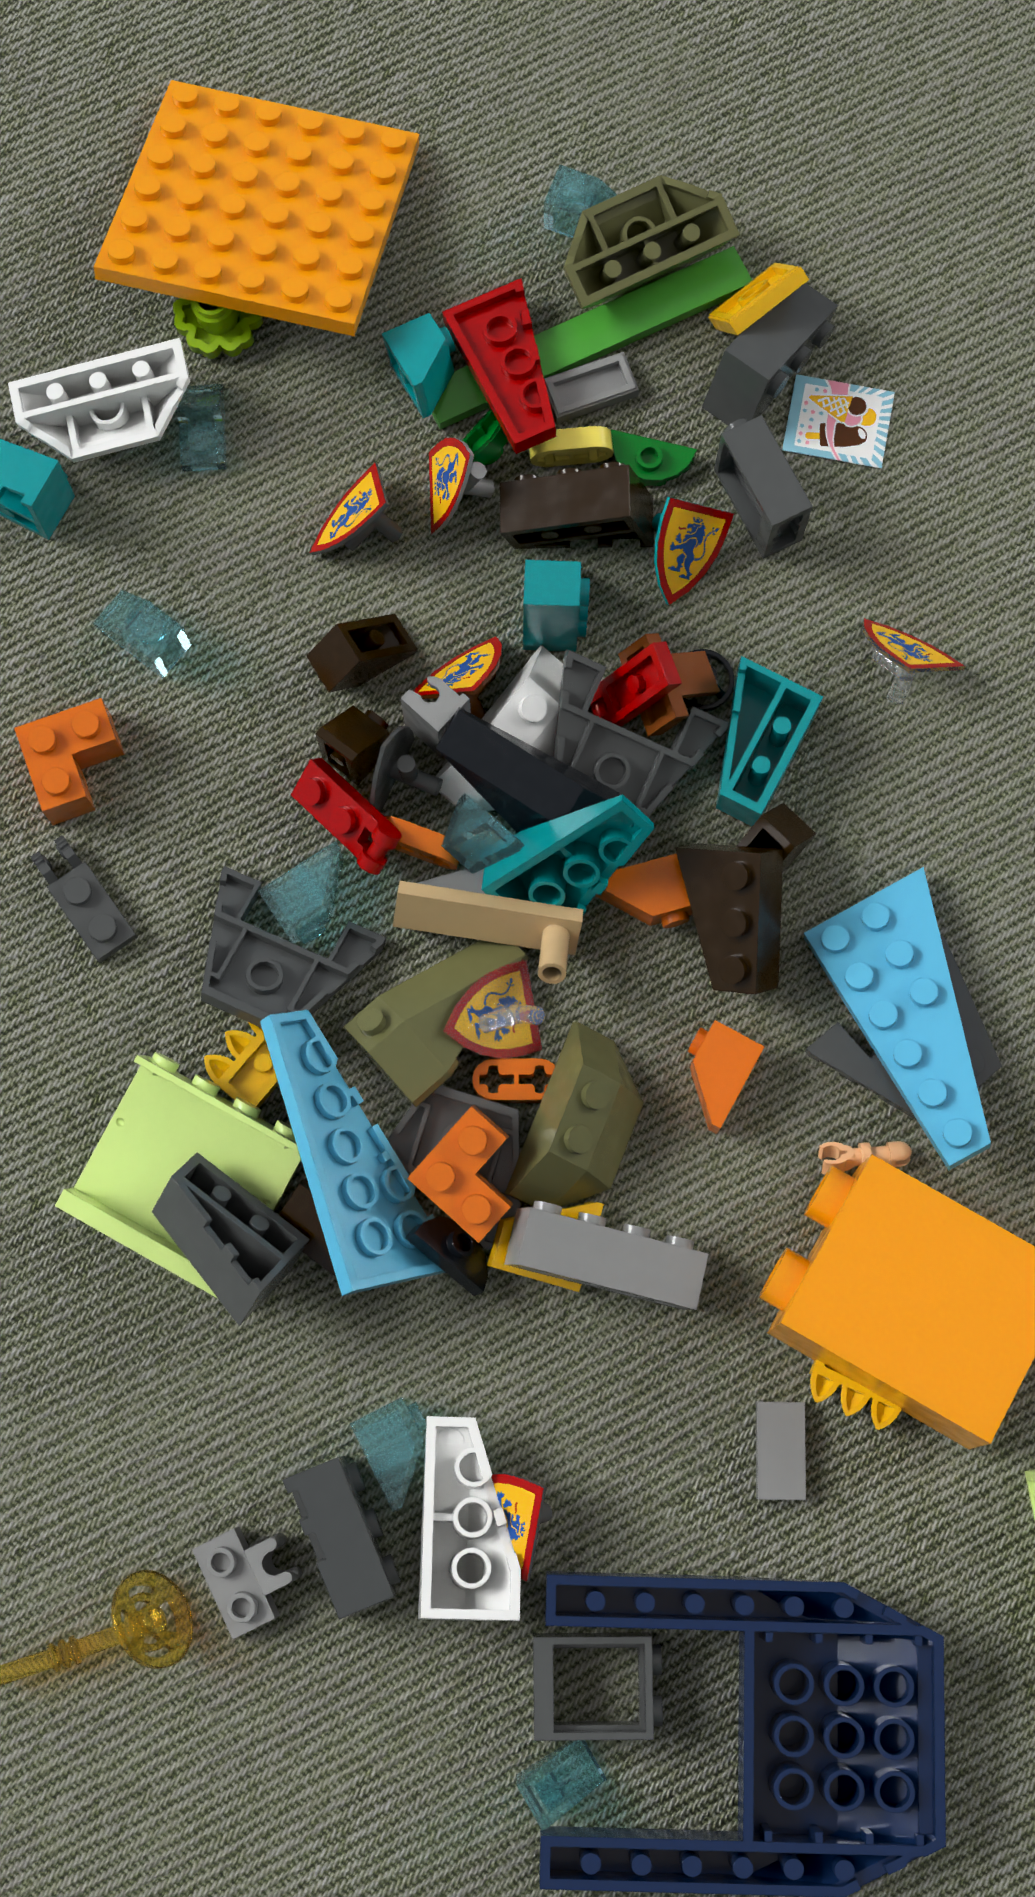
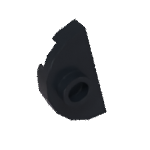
[405,1217,488,1296]

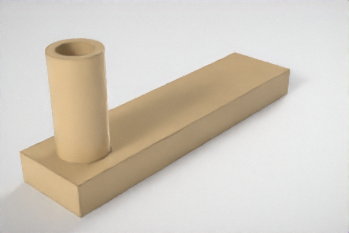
[393,881,584,984]

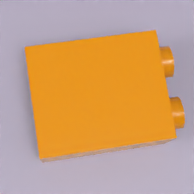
[759,1154,1035,1449]

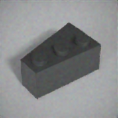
[702,283,838,425]
[152,1152,310,1326]
[282,1456,401,1619]

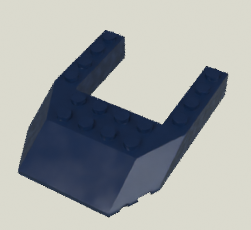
[539,1571,946,1897]

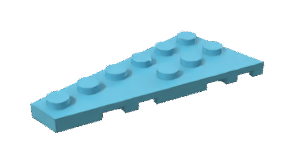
[804,867,991,1171]
[260,1010,446,1296]

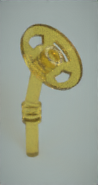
[0,1570,193,1686]

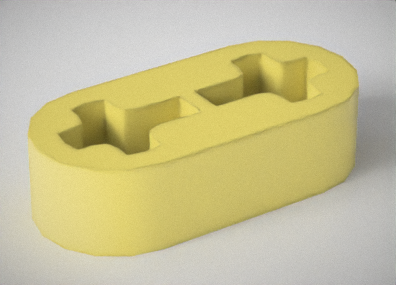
[529,426,614,467]

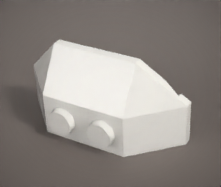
[8,338,190,463]
[436,646,563,813]

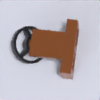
[618,633,734,736]

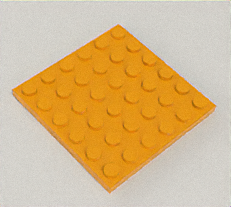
[93,80,420,336]

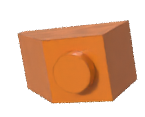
[595,854,692,928]
[687,1020,764,1134]

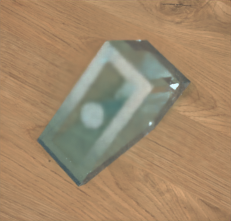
[543,165,617,238]
[93,590,191,679]
[258,841,344,944]
[350,1397,426,1512]

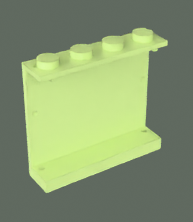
[55,1052,301,1298]

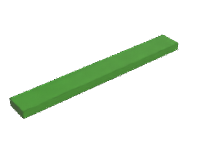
[432,246,752,430]

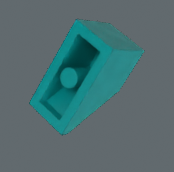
[382,313,456,418]

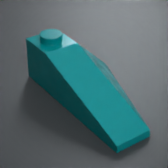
[481,794,654,916]

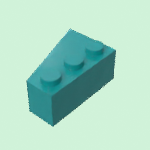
[523,560,590,652]

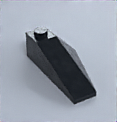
[436,707,620,833]

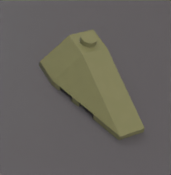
[343,940,529,1107]

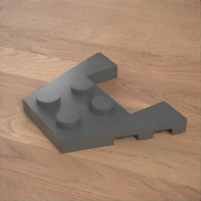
[554,650,730,817]
[201,866,386,1028]
[805,934,1002,1120]
[388,1085,521,1250]

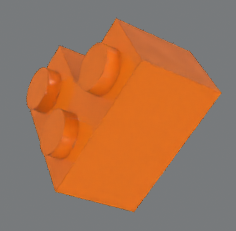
[14,698,125,825]
[407,1105,513,1243]

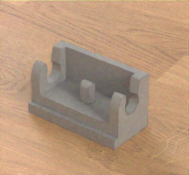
[401,676,471,757]

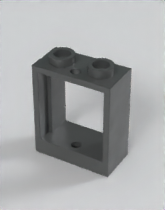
[714,415,813,559]
[533,1632,663,1741]

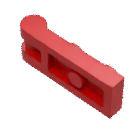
[588,641,682,727]
[291,758,402,875]

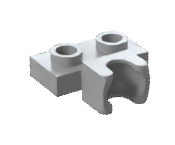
[192,1526,302,1639]

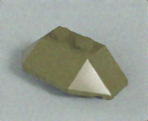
[563,175,740,309]
[504,1022,644,1207]

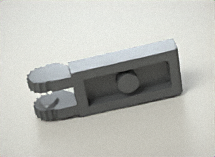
[30,835,138,963]

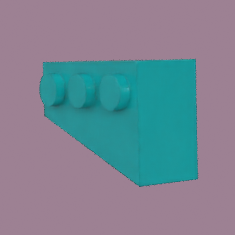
[0,439,75,540]
[716,656,823,826]

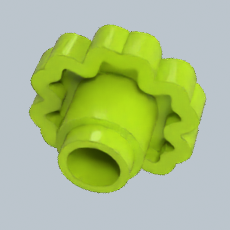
[173,298,263,359]

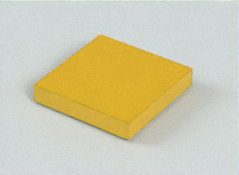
[708,263,809,336]

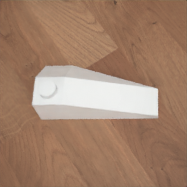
[418,1416,521,1621]

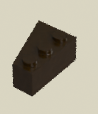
[500,462,654,549]
[675,843,783,995]

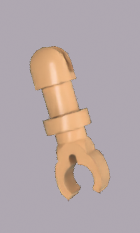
[818,1141,912,1174]

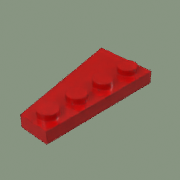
[442,278,557,454]

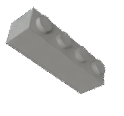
[504,1201,709,1310]

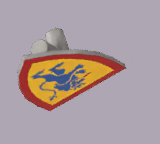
[429,438,494,536]

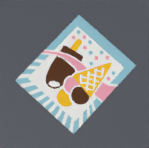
[782,374,895,469]

